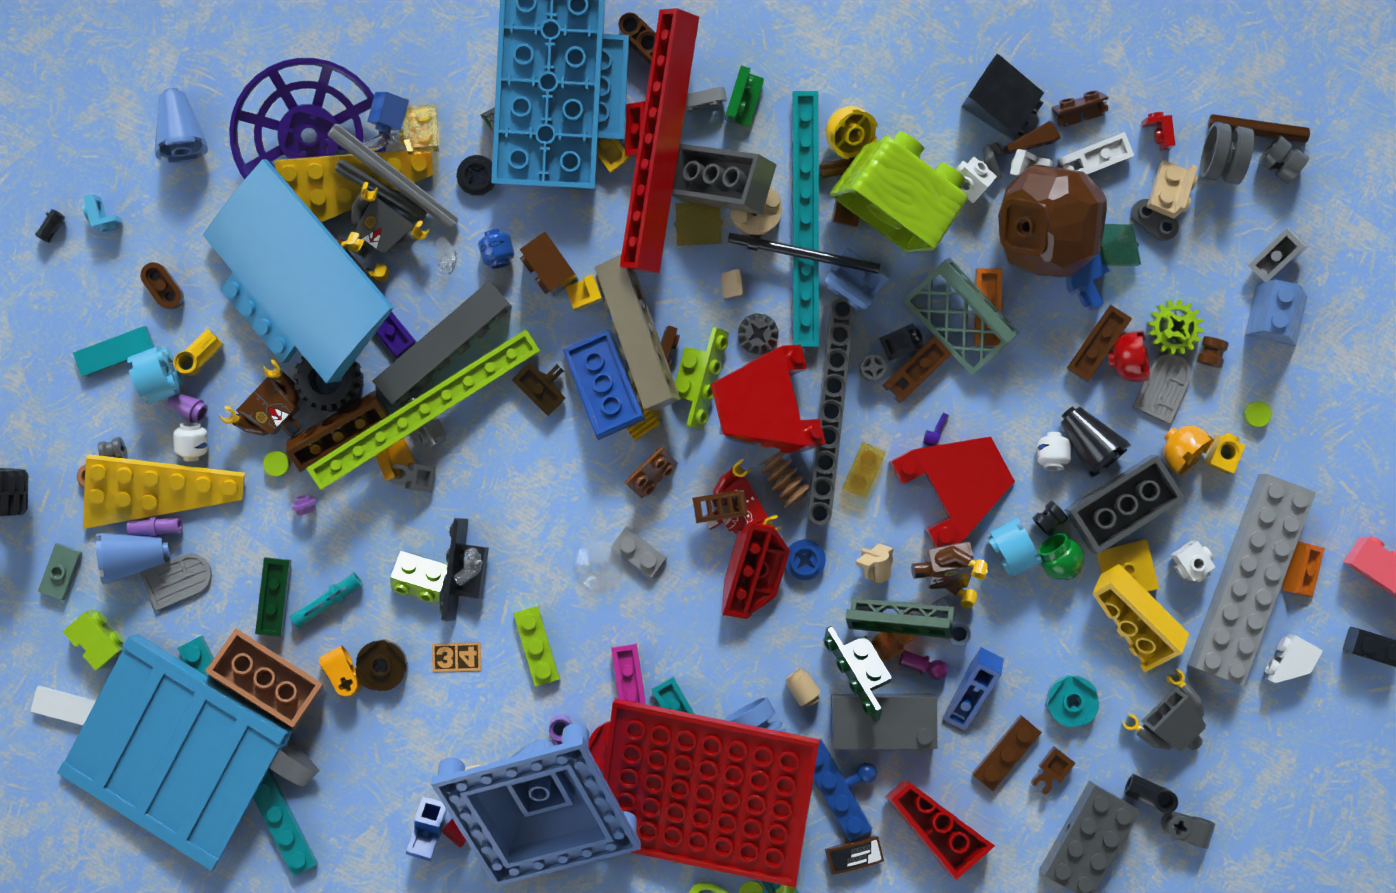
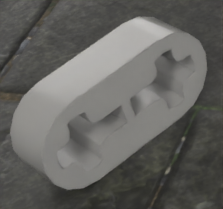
[685,87,727,112]

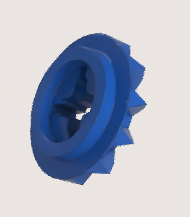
[786,539,826,580]

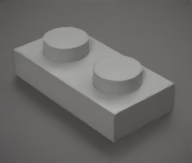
[610,527,666,578]

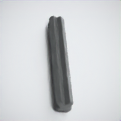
[334,159,427,221]

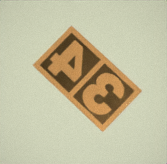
[432,642,481,672]

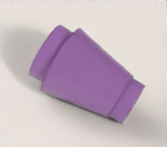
[167,393,208,423]

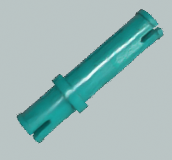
[290,572,363,629]

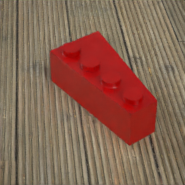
[884,780,995,880]

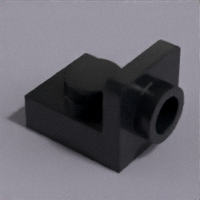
[879,323,923,361]

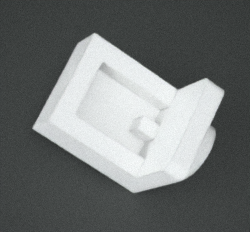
[1010,149,1053,177]

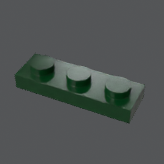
[255,557,292,637]

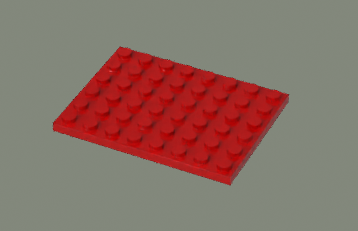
[603,698,820,888]

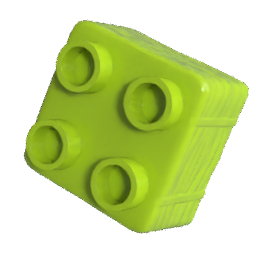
[829,131,968,252]

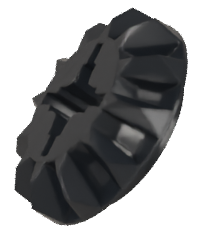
[456,155,495,196]

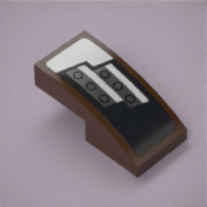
[825,835,884,875]

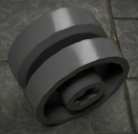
[1200,122,1254,185]

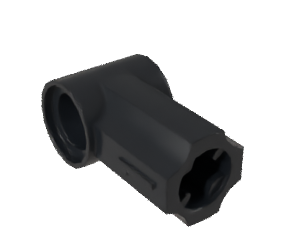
[1124,773,1179,814]

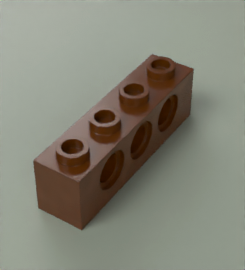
[286,390,389,472]

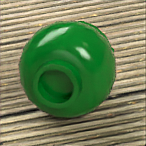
[1038,533,1084,580]

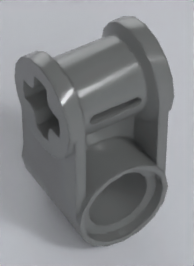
[1161,811,1215,849]

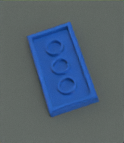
[563,329,646,440]

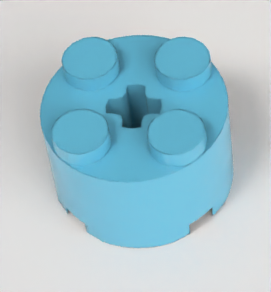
[127,346,184,405]
[987,517,1043,577]

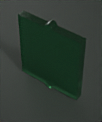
[1100,224,1141,266]

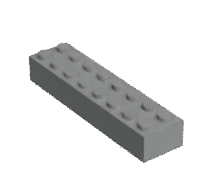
[1187,474,1316,686]

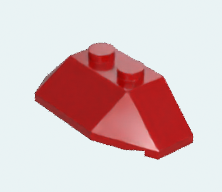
[722,522,790,619]

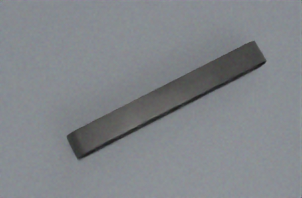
[807,297,855,525]

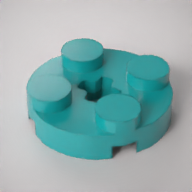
[1046,675,1099,727]

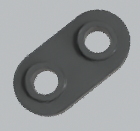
[1130,199,1179,241]

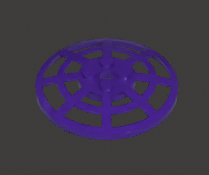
[229,58,387,180]

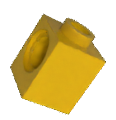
[1203,433,1246,474]

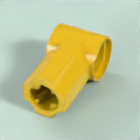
[174,328,224,377]

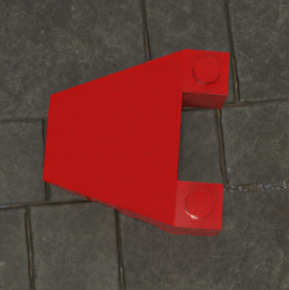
[711,345,826,454]
[889,436,1015,548]

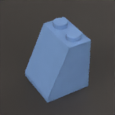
[1245,279,1307,346]

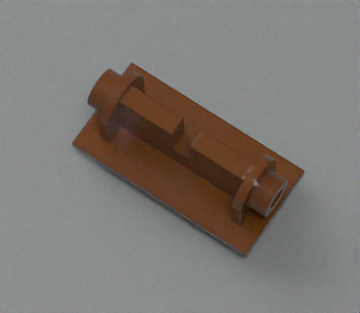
[1052,90,1109,127]

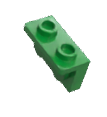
[725,65,764,127]

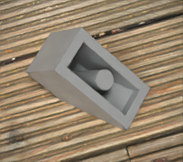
[1248,228,1309,282]

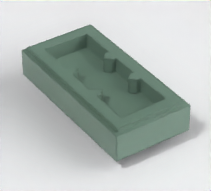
[38,543,82,600]

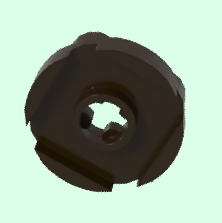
[355,639,408,691]

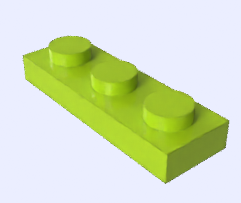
[513,605,560,687]

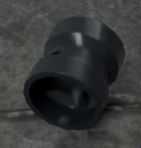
[1032,501,1069,536]

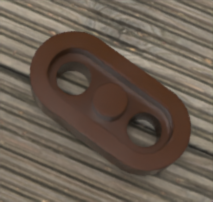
[140,262,184,309]

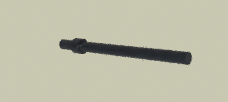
[728,233,881,274]

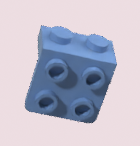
[824,247,890,310]

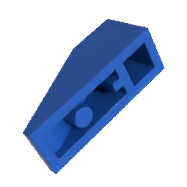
[943,647,1004,731]

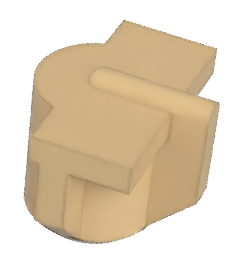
[855,543,893,583]

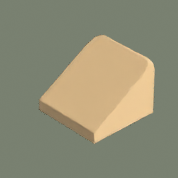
[721,269,743,299]

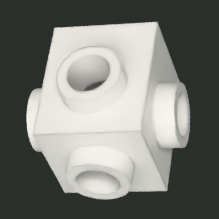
[956,157,997,203]
[1170,540,1215,582]

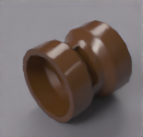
[1197,336,1229,368]

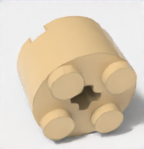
[730,187,782,237]

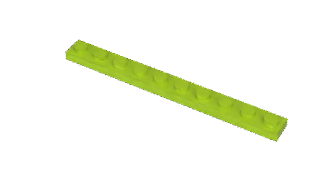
[306,329,540,491]

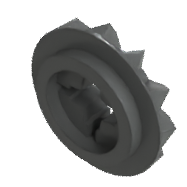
[738,313,779,354]

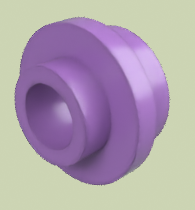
[291,495,317,516]

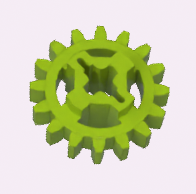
[1146,299,1204,355]

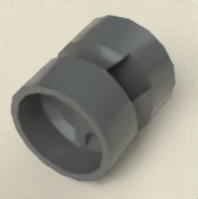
[1259,135,1309,184]

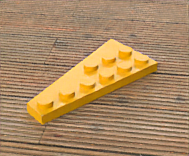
[274,148,433,222]
[83,454,245,529]

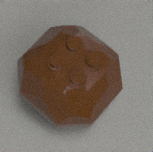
[998,165,1107,277]

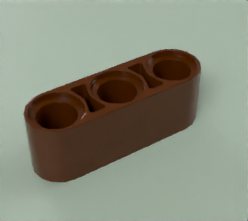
[618,12,656,65]

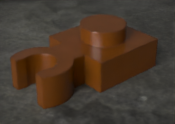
[1031,746,1075,795]

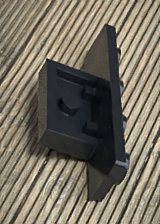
[440,518,489,621]

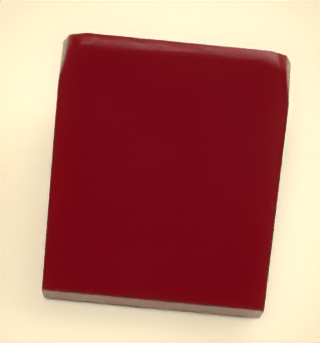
[442,819,466,848]

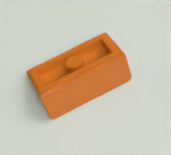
[1282,542,1325,598]

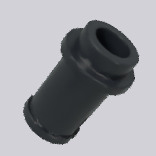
[35,209,65,243]

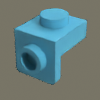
[82,194,123,232]

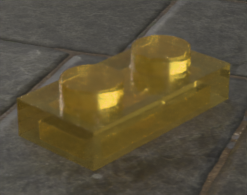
[841,442,886,499]

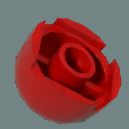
[1108,330,1150,382]

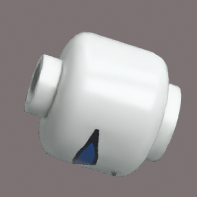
[173,422,208,461]
[1037,432,1071,471]

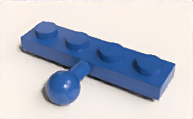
[814,738,877,842]

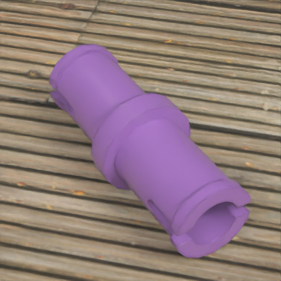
[127,517,183,537]

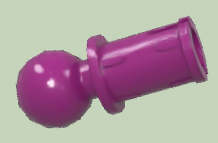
[899,649,948,680]

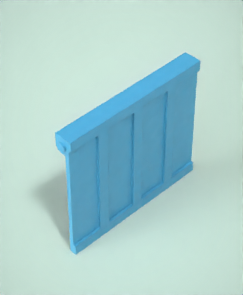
[57,634,293,871]

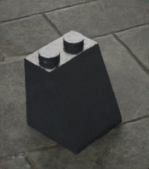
[961,54,1044,140]

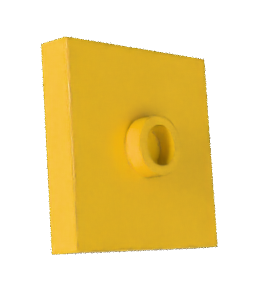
[1096,539,1159,592]

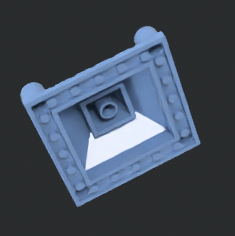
[431,724,641,886]

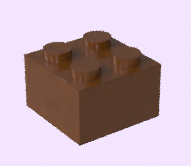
[520,231,578,296]

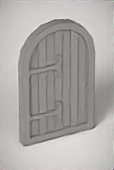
[1133,354,1191,424]
[140,553,212,610]

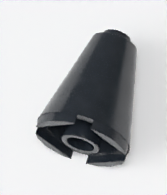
[1061,406,1131,478]

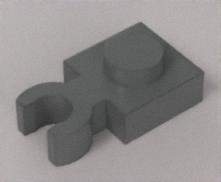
[390,463,436,493]

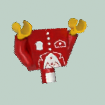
[703,458,782,535]

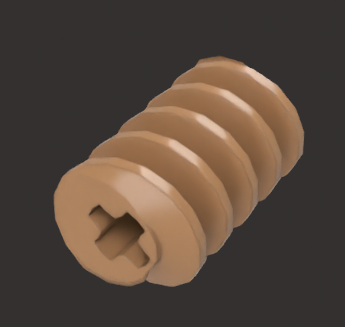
[759,451,809,508]

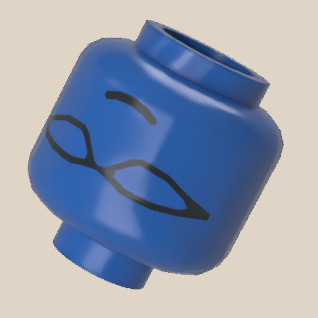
[478,229,515,269]

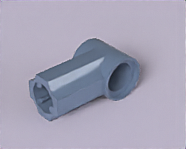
[930,594,971,646]

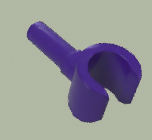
[923,413,949,446]

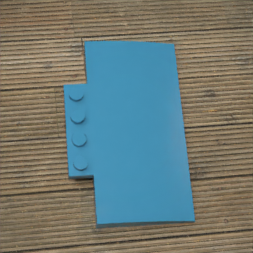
[491,0,629,190]
[203,159,394,383]

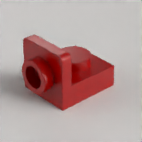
[1141,112,1176,151]

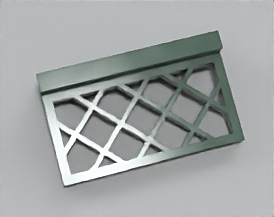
[903,258,1020,376]

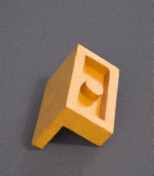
[375,438,416,481]

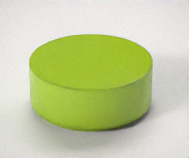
[1244,401,1272,427]
[263,451,291,476]

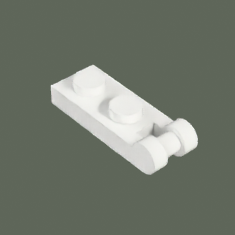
[1057,132,1134,175]

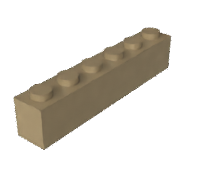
[595,255,681,412]

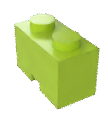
[62,610,124,671]

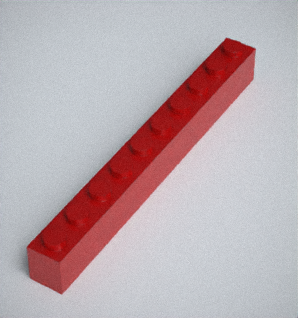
[620,8,699,273]

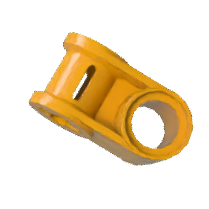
[319,645,362,696]

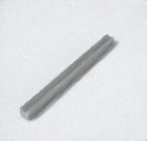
[328,124,458,229]

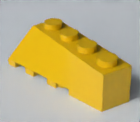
[1092,564,1189,673]

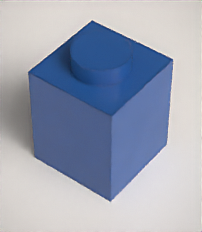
[367,92,409,133]

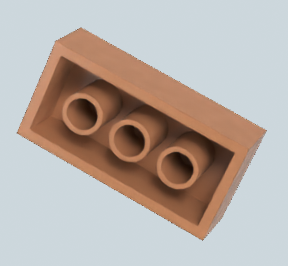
[205,628,324,731]

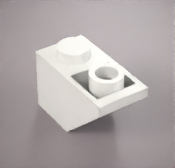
[1263,633,1323,683]

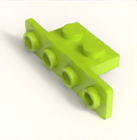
[675,327,729,431]

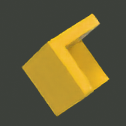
[566,274,603,311]

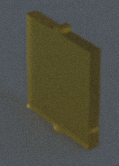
[674,203,723,246]

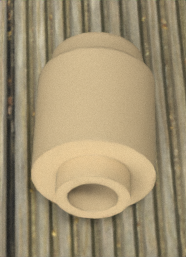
[785,668,821,708]

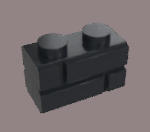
[1343,627,1396,667]

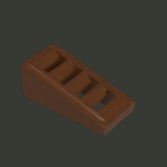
[1003,121,1061,155]
[692,490,748,523]

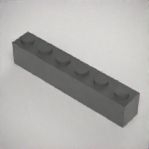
[372,280,512,405]

